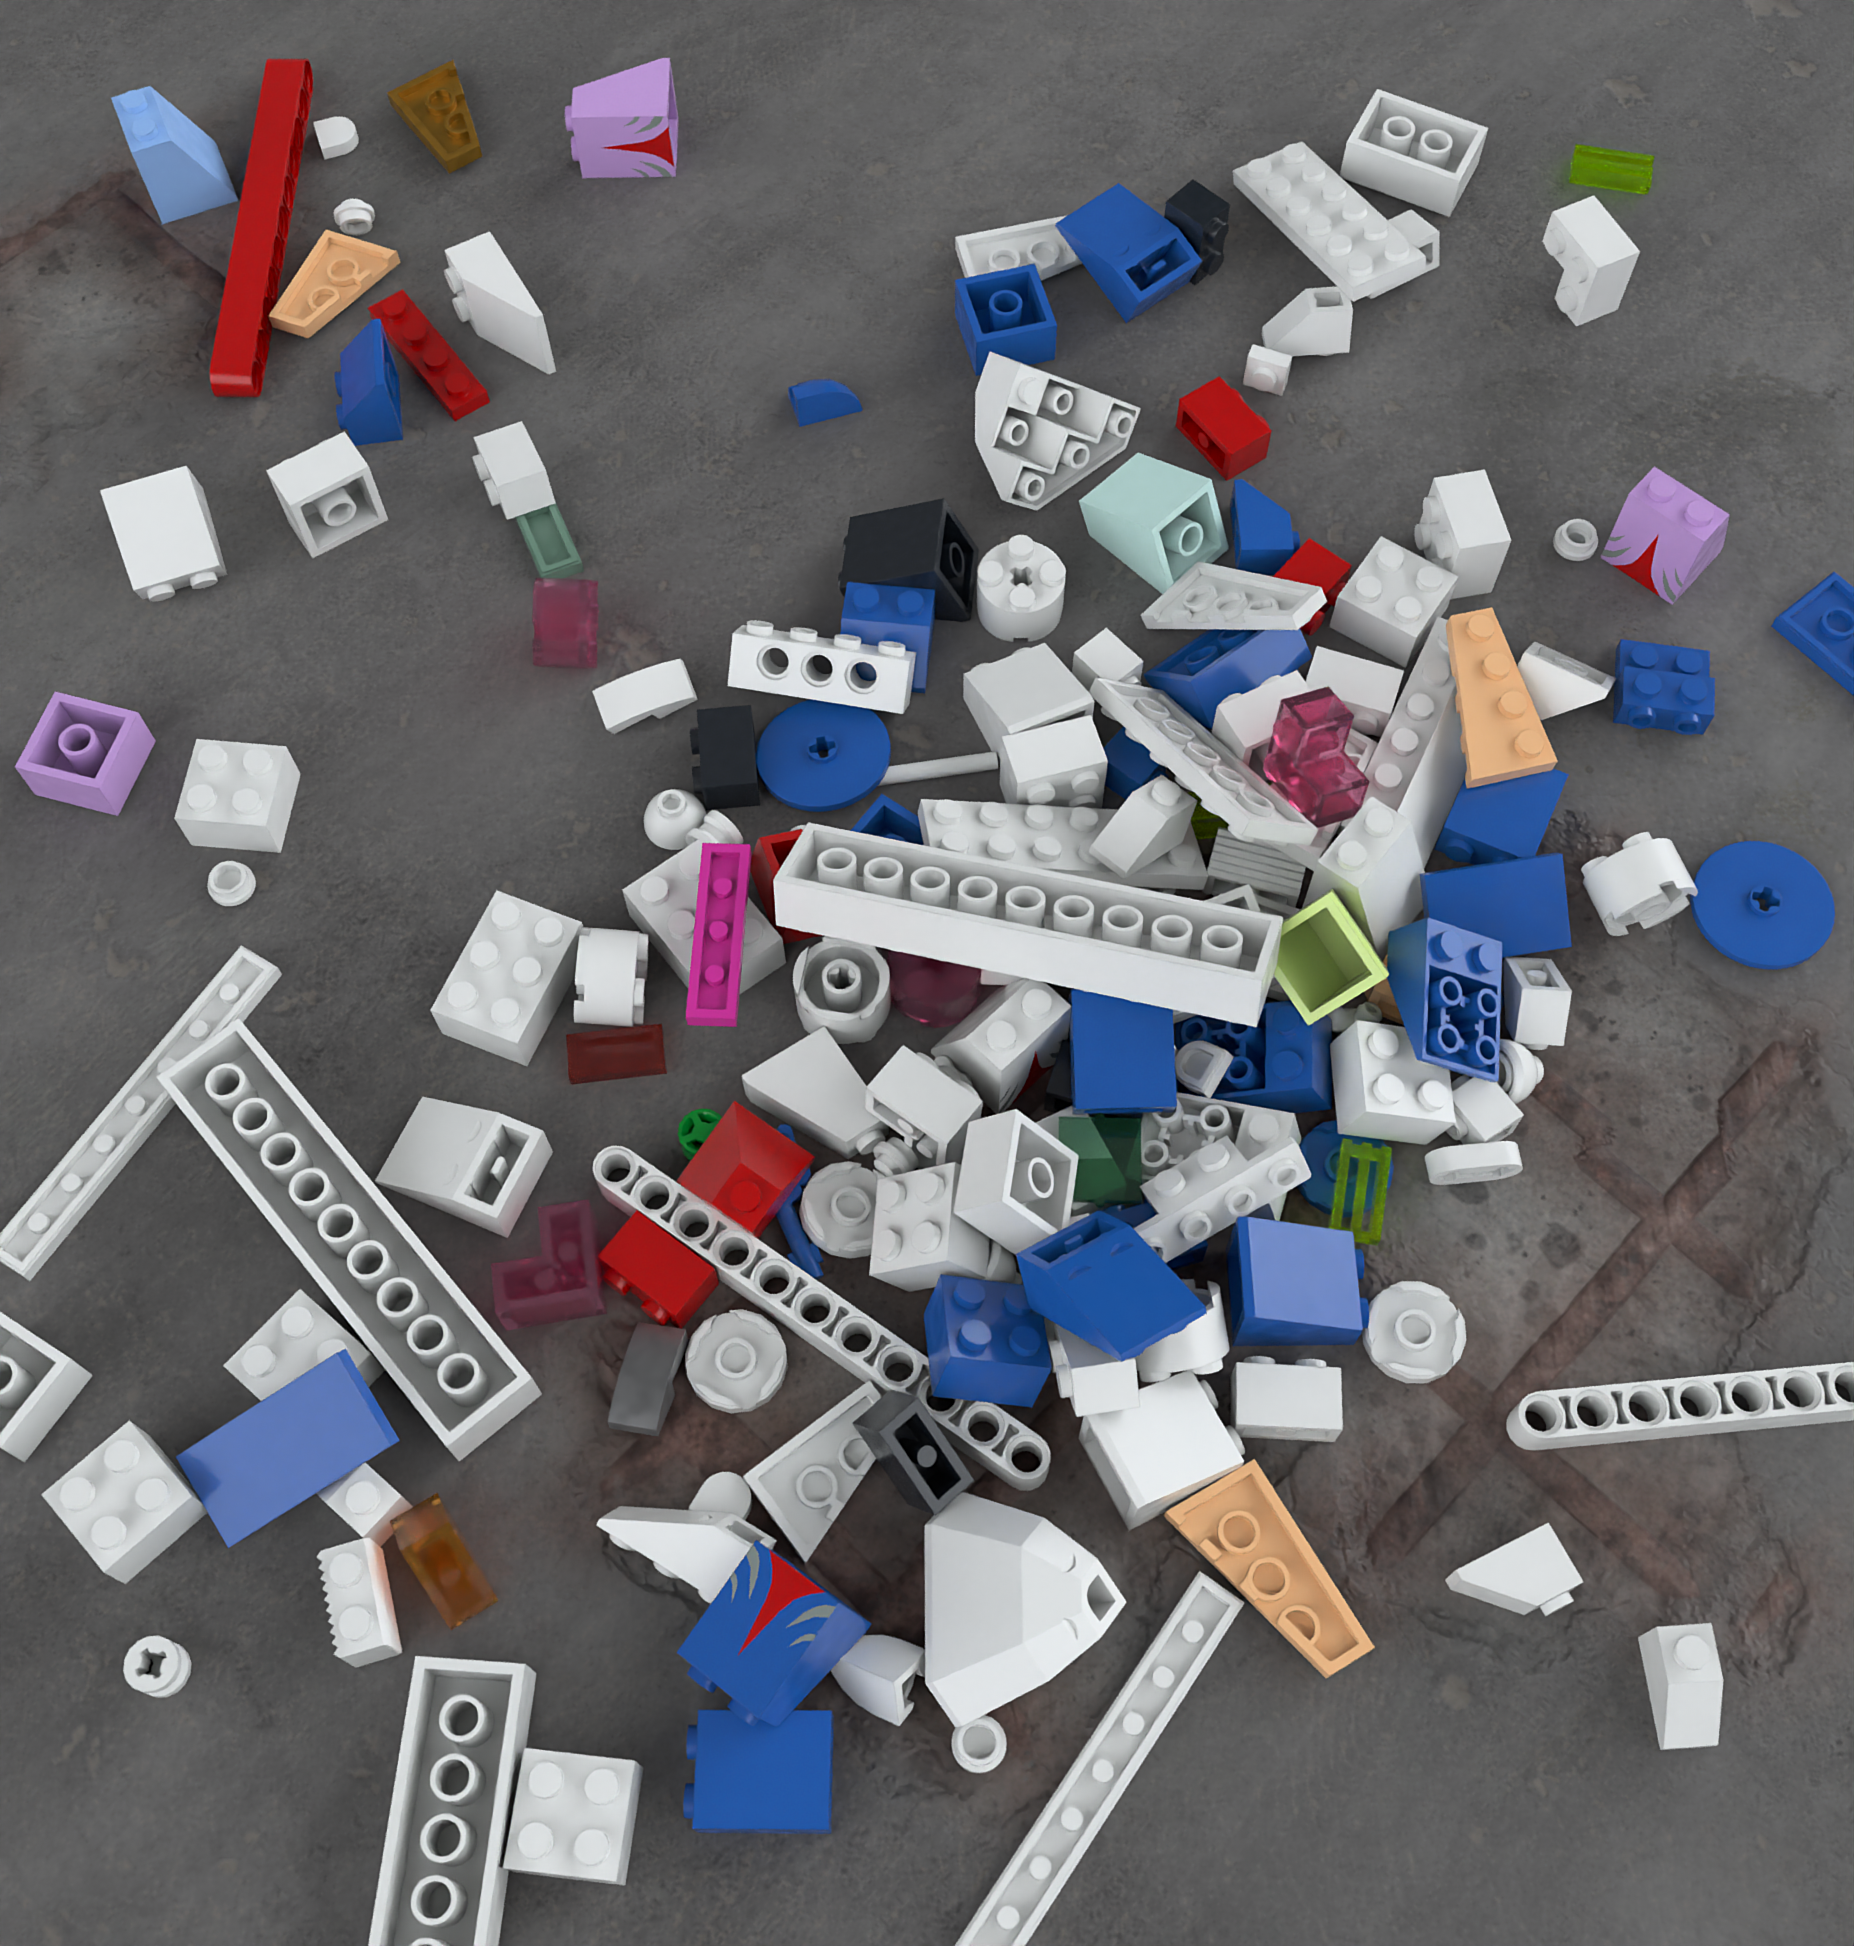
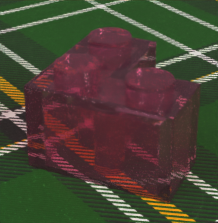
[1263,686,1370,828]
[491,1199,607,1331]

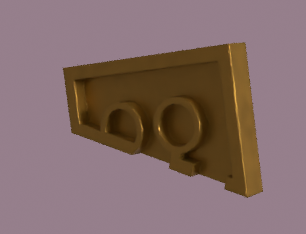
[387,60,483,174]

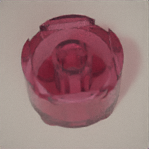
[532,578,599,669]
[887,949,983,1028]

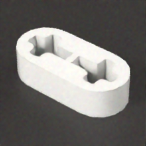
[1425,1141,1523,1185]

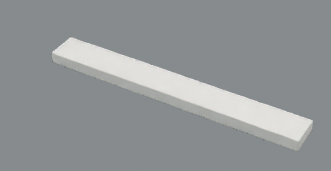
[0,945,282,1281]
[955,1571,1244,1946]

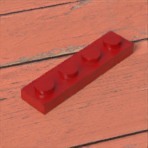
[368,289,490,421]

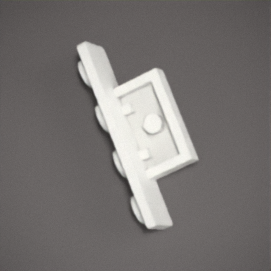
[1133,1135,1311,1263]

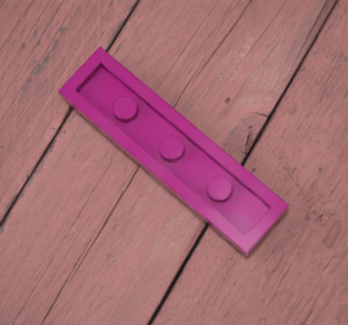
[686,843,752,1027]

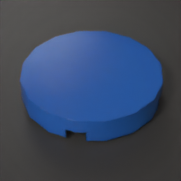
[1297,1120,1394,1218]

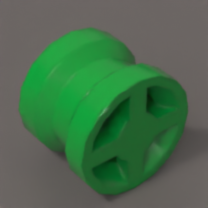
[678,1108,722,1163]

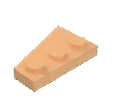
[268,230,401,339]

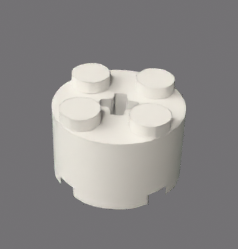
[977,535,1066,642]
[1581,832,1698,936]
[574,927,649,1027]
[793,936,891,1044]
[1135,1279,1229,1382]

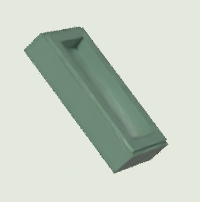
[515,502,584,585]

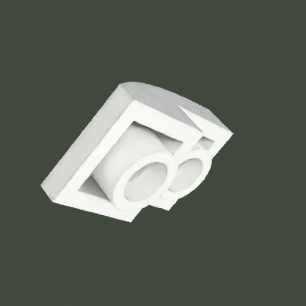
[592,659,698,734]

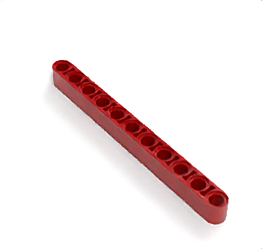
[210,59,313,397]

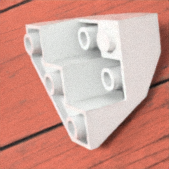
[975,352,1141,511]
[925,1492,1126,1727]

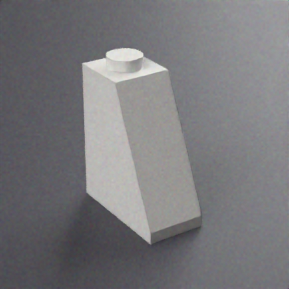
[741,1026,889,1159]

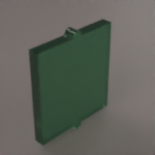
[1058,1113,1142,1208]

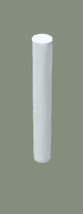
[878,751,998,786]

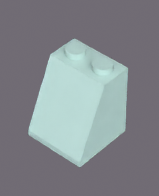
[1079,453,1229,594]

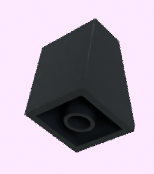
[838,498,979,622]

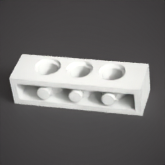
[728,620,916,714]

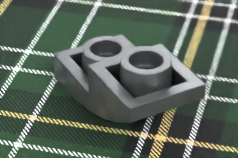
[608,1322,689,1436]

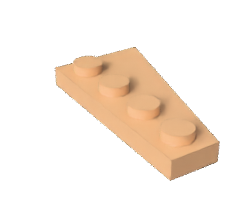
[1446,607,1558,789]
[1164,1459,1375,1679]

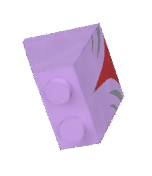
[565,58,678,178]
[1600,466,1730,605]

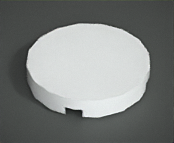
[799,1161,885,1259]
[1362,1281,1467,1383]
[685,1309,788,1413]

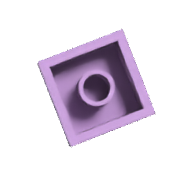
[15,692,156,816]

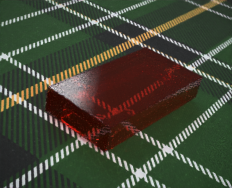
[566,1024,667,1085]

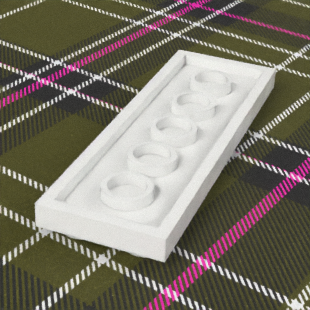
[1233,141,1426,302]
[1089,677,1319,847]
[918,799,1208,890]

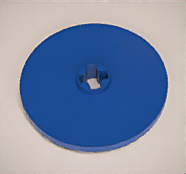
[756,699,891,812]
[1690,841,1835,970]

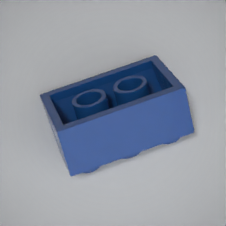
[1143,628,1313,729]

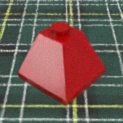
[676,1101,815,1239]

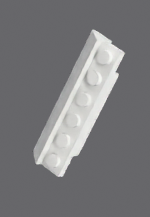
[1337,617,1467,868]

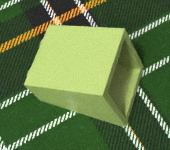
[1274,888,1389,1026]

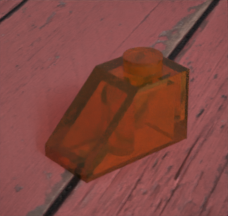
[390,1493,498,1630]

